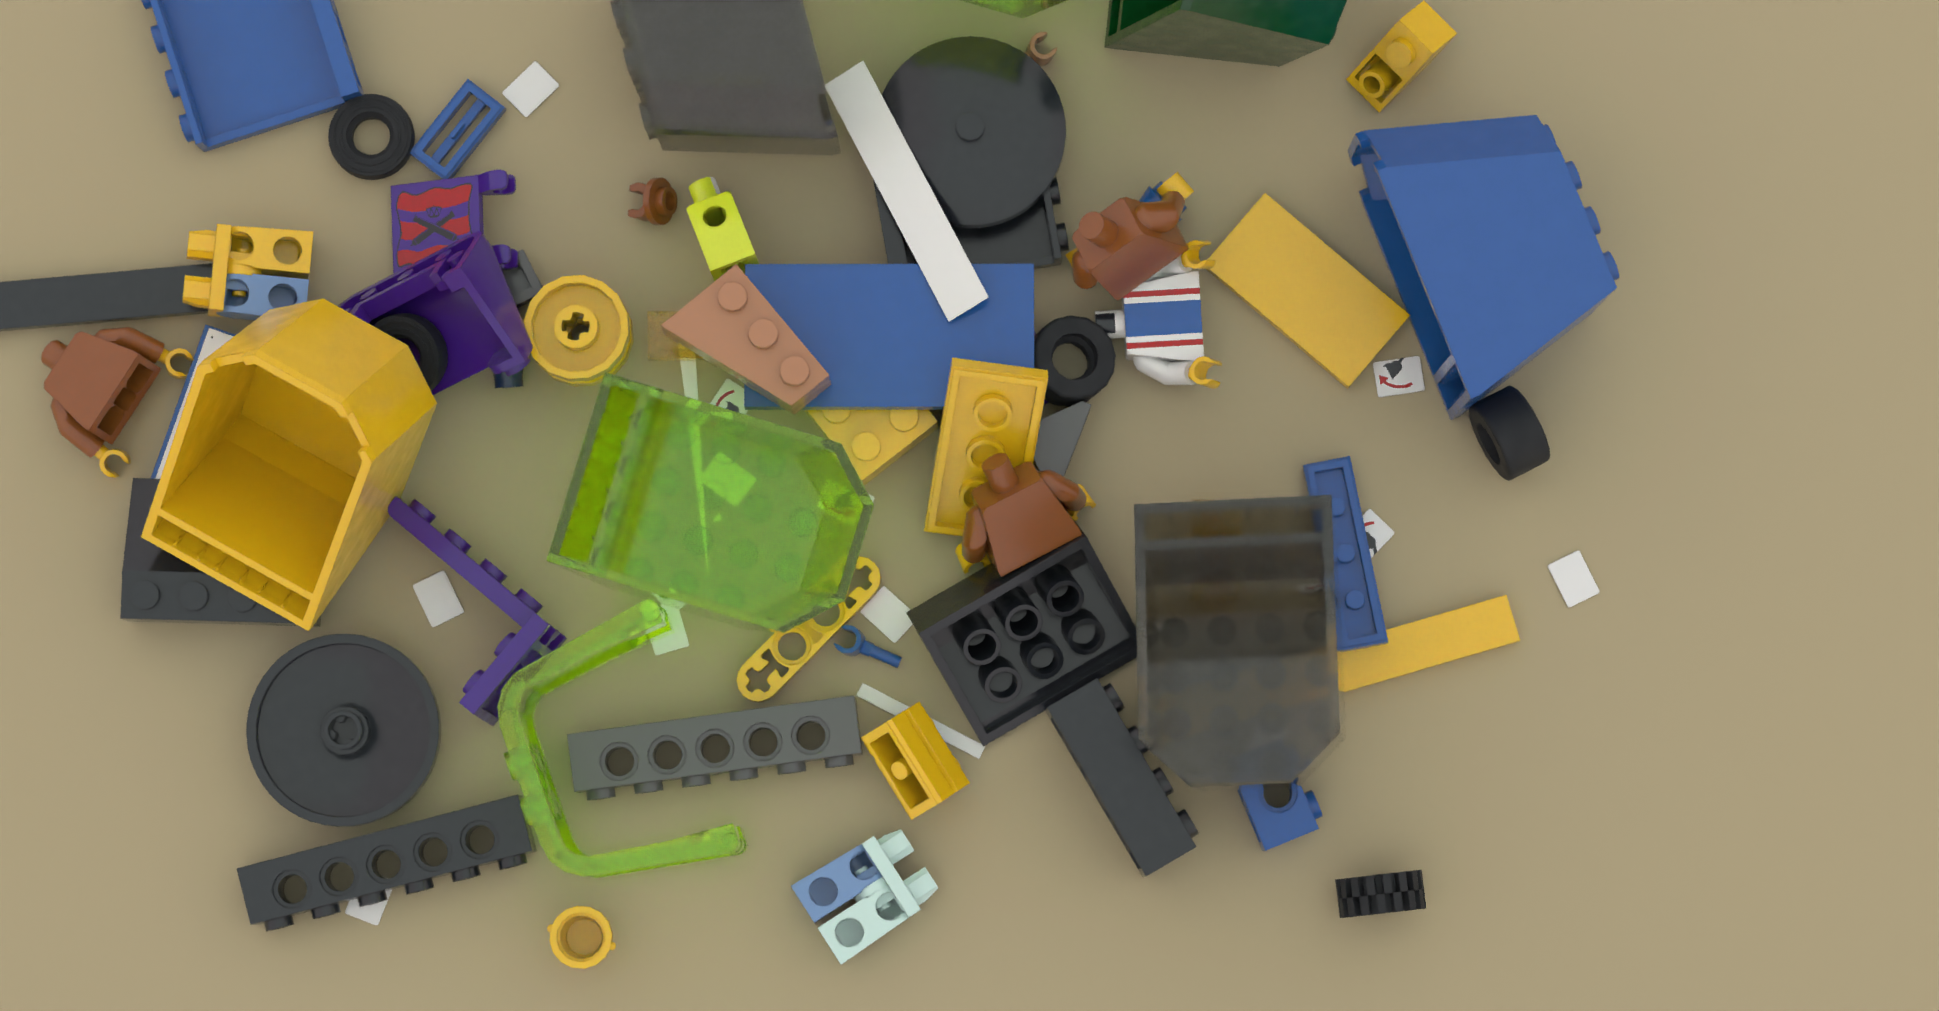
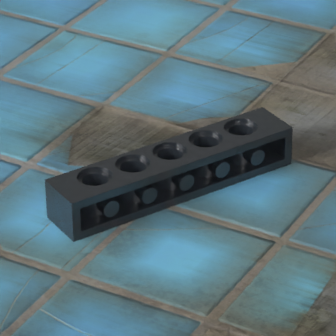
[237,794,537,932]

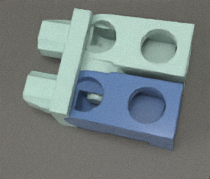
[791,829,938,965]

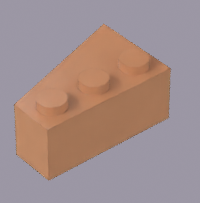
[661,264,831,415]

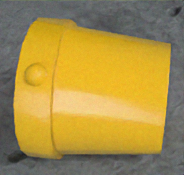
[547,906,616,969]

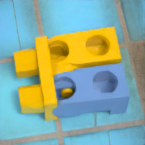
[182,224,314,320]

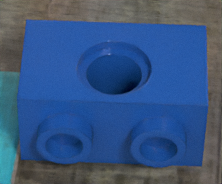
[1226,739,1323,851]

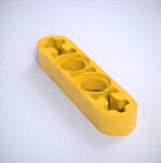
[736,556,881,703]

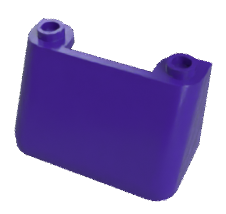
[338,231,533,395]

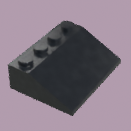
[120,478,321,627]
[906,519,1149,746]

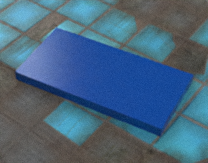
[744,264,1034,410]

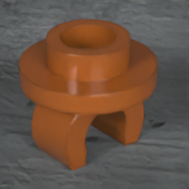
[628,177,678,225]

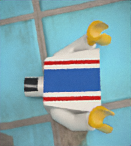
[1095,240,1222,389]

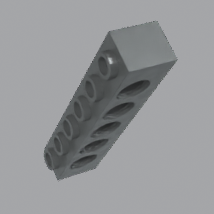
[567,695,863,801]

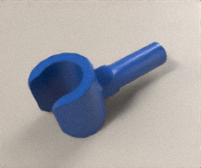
[834,625,902,668]

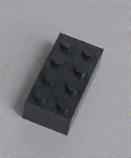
[1046,678,1199,877]

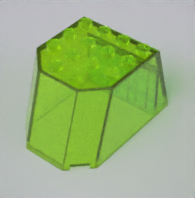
[546,372,874,633]

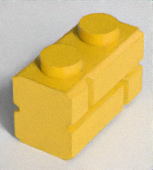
[861,701,970,820]

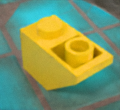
[1346,0,1457,113]

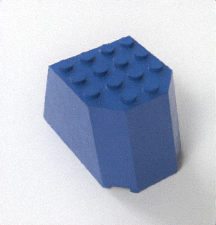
[1347,115,1619,420]

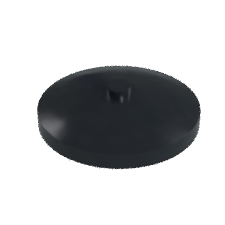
[882,36,1066,229]
[246,634,441,827]

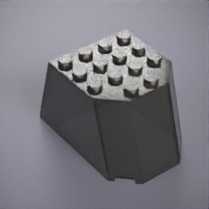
[610,0,841,155]
[1134,495,1346,791]

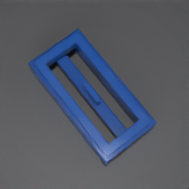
[410,79,506,179]

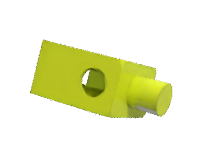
[686,177,759,281]

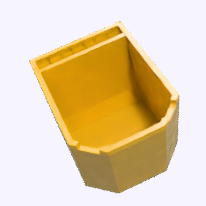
[141,298,437,631]

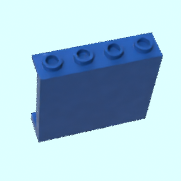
[141,0,364,152]

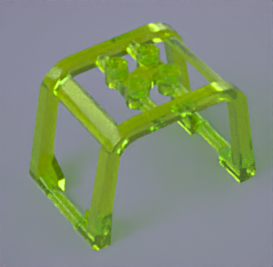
[497,599,748,878]

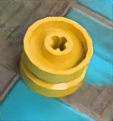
[524,275,634,387]

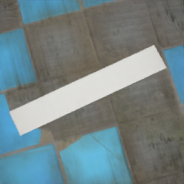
[824,61,989,322]

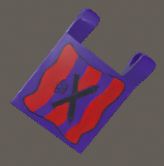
[391,170,519,274]

